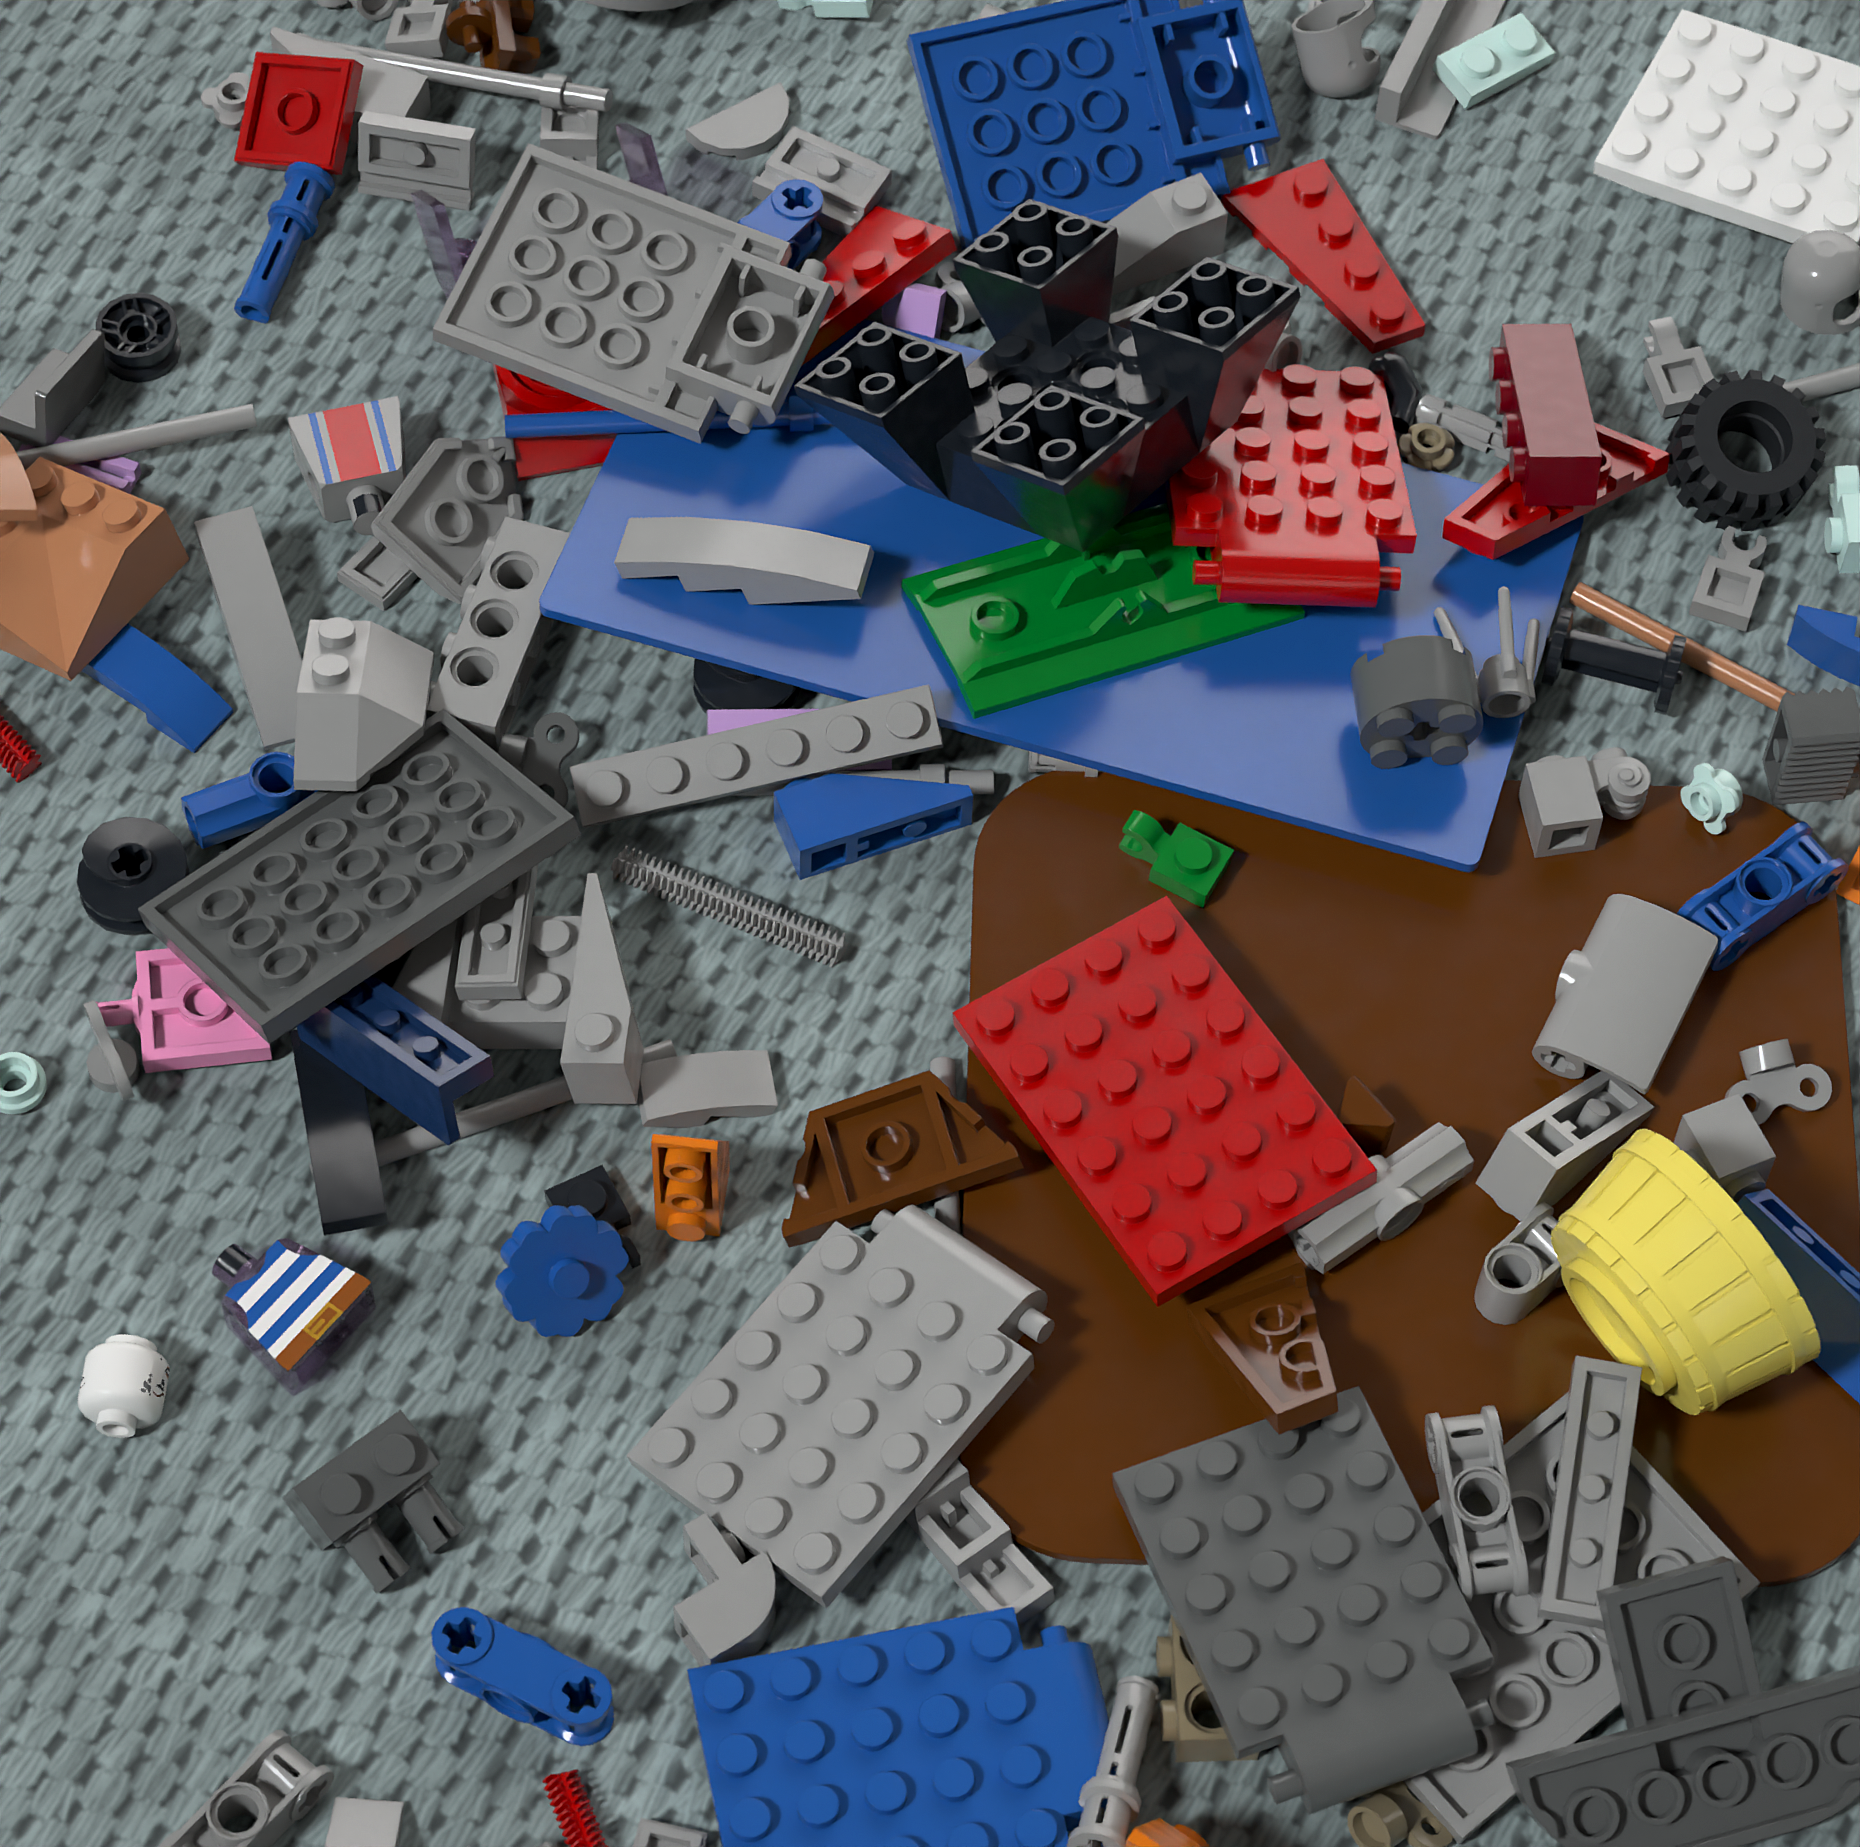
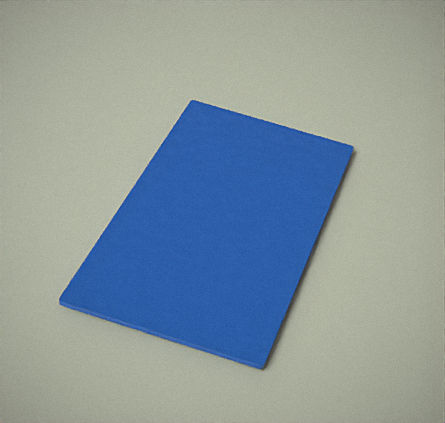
[539,319,1584,872]

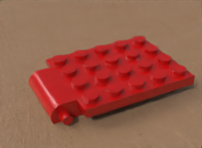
[1164,364,1417,607]

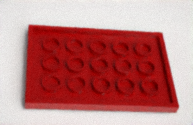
[952,896,1377,1307]

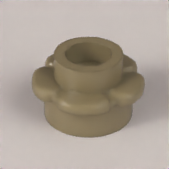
[1398,423,1455,472]

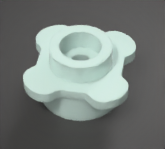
[1681,763,1743,835]

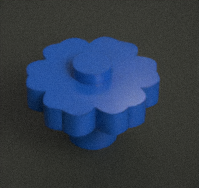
[495,1205,629,1337]

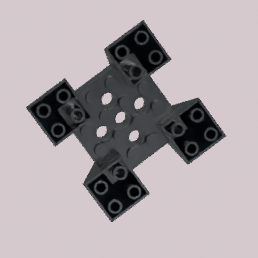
[794,199,1301,552]

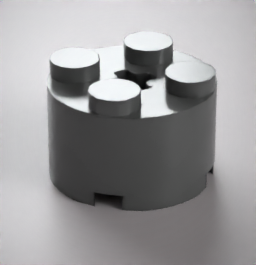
[1350,635,1483,769]

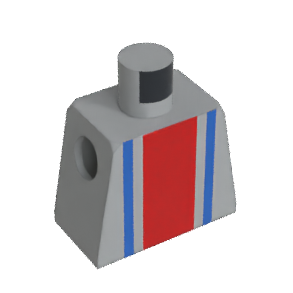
[288,396,406,535]

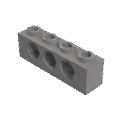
[426,516,570,753]

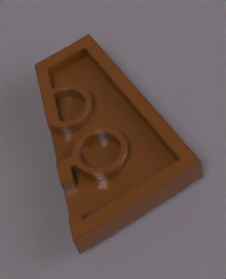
[1187,1262,1338,1435]

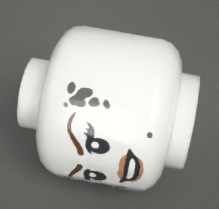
[77,1335,170,1438]

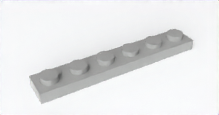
[570,684,944,828]

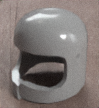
[1291,0,1381,98]
[1780,230,1860,335]

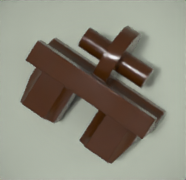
[445,0,541,74]

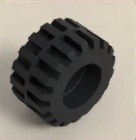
[1665,370,1826,532]

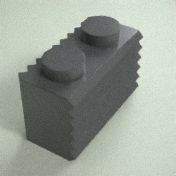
[1762,686,1860,805]

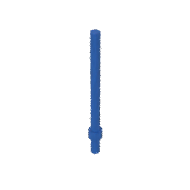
[504,396,832,439]

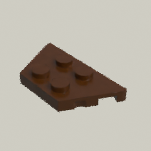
[781,1070,1023,1248]

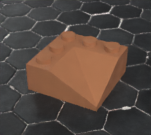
[0,457,189,681]

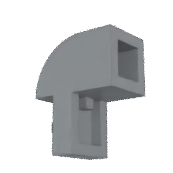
[673,1513,776,1667]

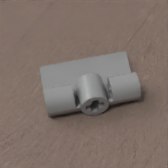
[1532,894,1718,1094]

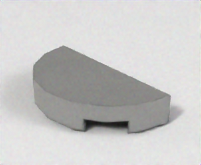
[686,82,789,160]

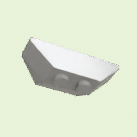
[293,617,434,791]

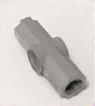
[1288,1122,1474,1274]

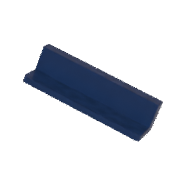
[297,975,494,1146]

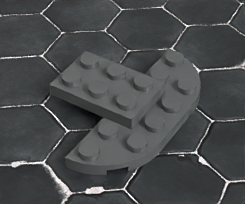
[1505,1556,1860,1847]

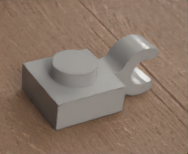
[1642,316,1714,418]

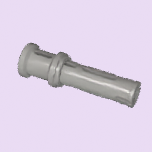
[1067,1676,1159,1847]

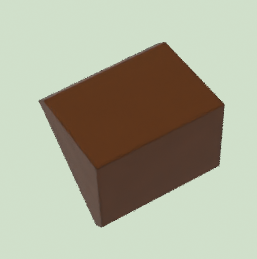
[1337,1075,1396,1154]

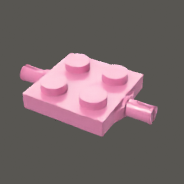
[96,948,272,1073]

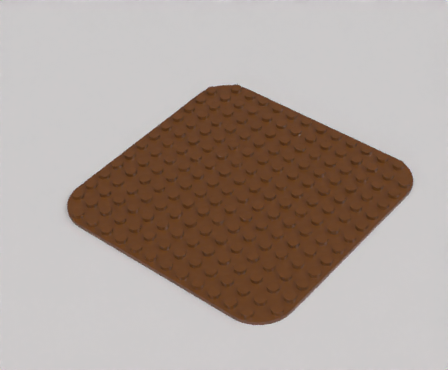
[958,771,1860,1587]

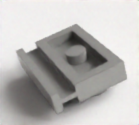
[358,110,476,211]
[752,126,892,237]

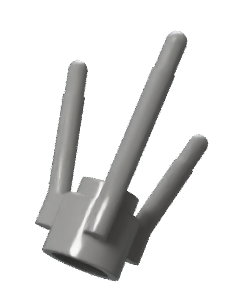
[1434,586,1540,718]

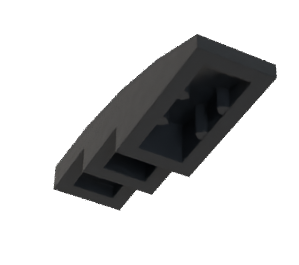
[290,1030,388,1236]

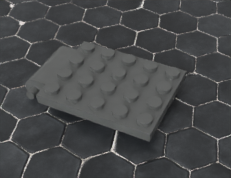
[1112,1386,1494,1815]

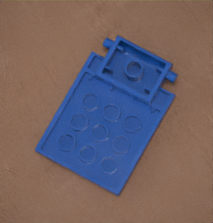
[906,0,1281,251]
[687,1607,1118,1847]

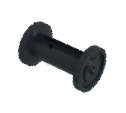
[1541,606,1687,715]

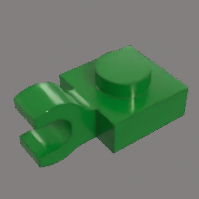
[1119,810,1234,908]

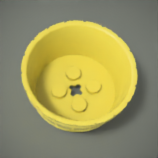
[1551,1129,1821,1415]

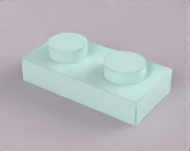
[1432,12,1555,110]

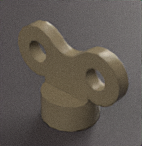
[1347,1781,1454,1847]

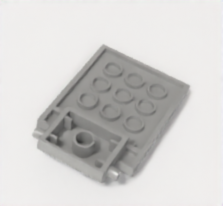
[433,143,834,444]
[627,1205,1054,1608]

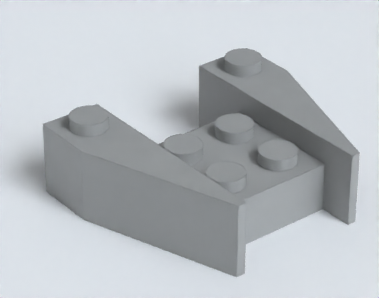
[392,873,644,1104]

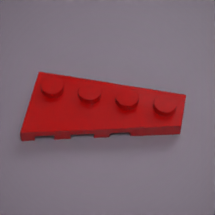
[1221,159,1426,354]
[801,206,957,366]
[1442,422,1670,560]

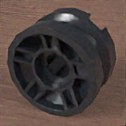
[95,293,182,383]

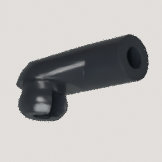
[1368,352,1422,434]

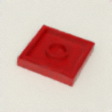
[234,52,364,175]

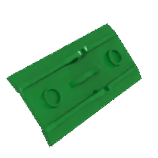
[901,503,1305,719]

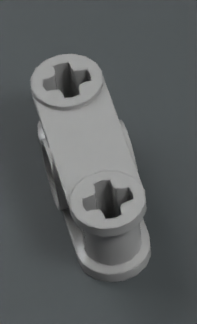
[1425,1405,1529,1603]
[158,1729,334,1847]

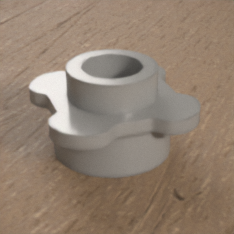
[201,72,250,128]

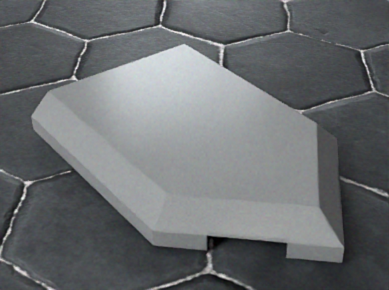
[371,437,524,604]

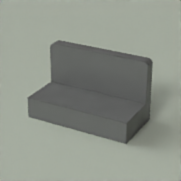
[0,329,105,448]

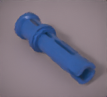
[234,162,335,323]

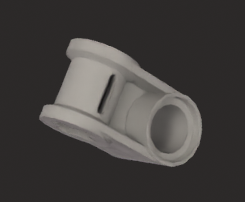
[1474,1202,1564,1325]

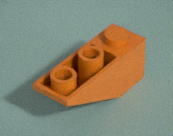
[651,1134,730,1241]

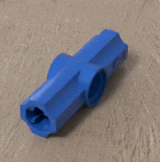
[181,751,318,849]

